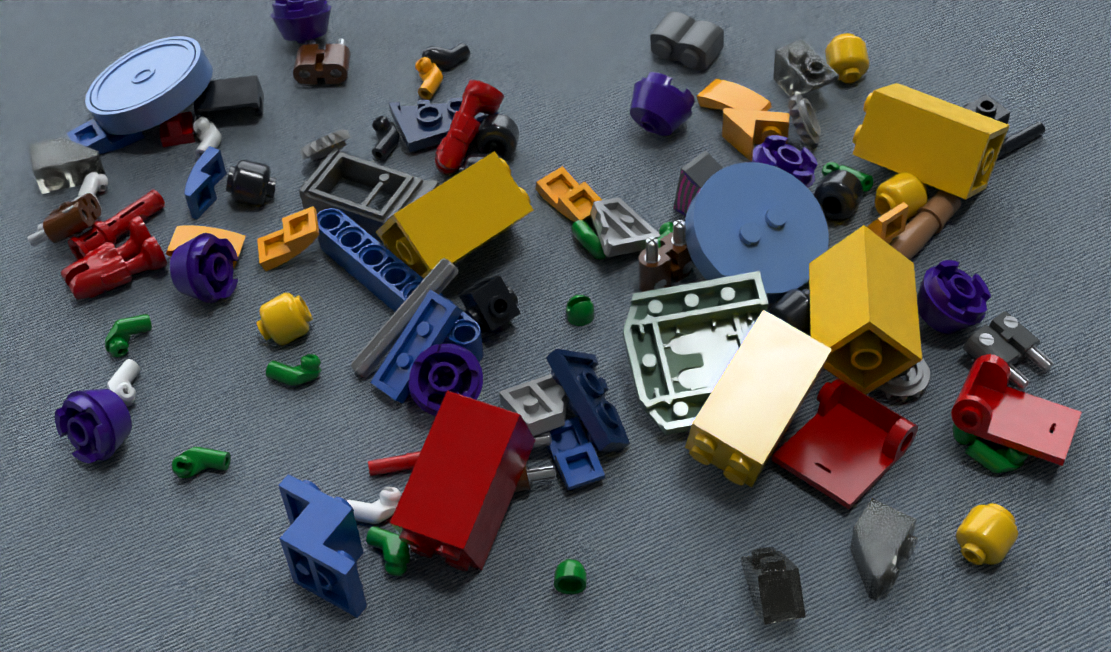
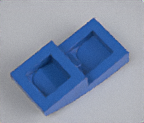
[67,118,145,156]
[184,146,227,220]
[546,417,605,490]

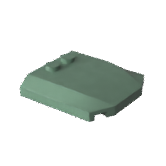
[623,271,769,435]

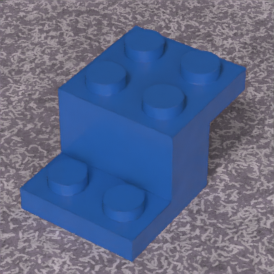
[278,474,367,618]

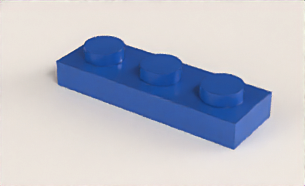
[370,289,463,404]

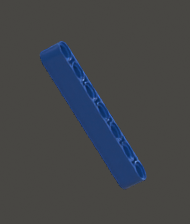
[317,208,484,362]

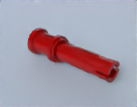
[68,189,165,260]

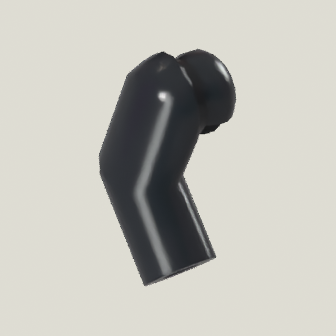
[422,43,470,70]
[372,116,400,161]

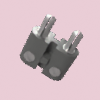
[963,311,1053,390]

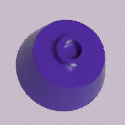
[271,0,332,44]
[630,72,695,136]
[752,135,818,188]
[170,233,238,303]
[917,260,991,334]
[409,344,483,416]
[55,389,132,463]

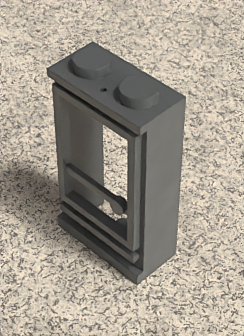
[299,148,439,241]

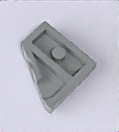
[590,197,660,257]
[499,374,567,436]

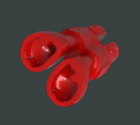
[435,80,504,175]
[61,216,168,300]

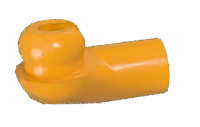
[415,57,443,100]

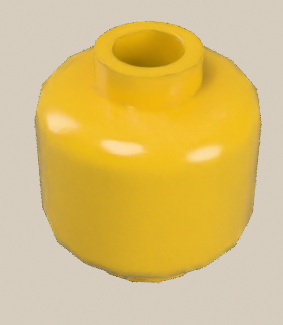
[825,33,869,83]
[874,172,927,221]
[256,292,313,345]
[956,503,1019,565]

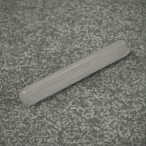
[351,258,458,377]

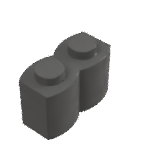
[650,12,724,70]

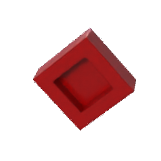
[160,112,195,147]

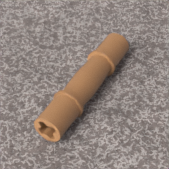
[889,190,961,260]

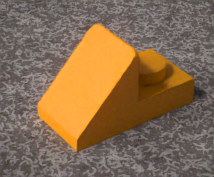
[722,108,790,161]

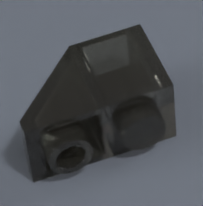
[773,39,839,97]
[29,137,107,194]
[850,498,918,601]
[741,547,806,625]

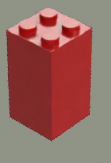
[390,390,536,571]

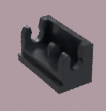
[194,75,264,118]

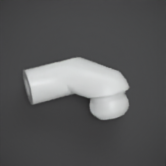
[193,117,222,158]
[78,172,108,211]
[107,359,141,406]
[347,487,401,524]

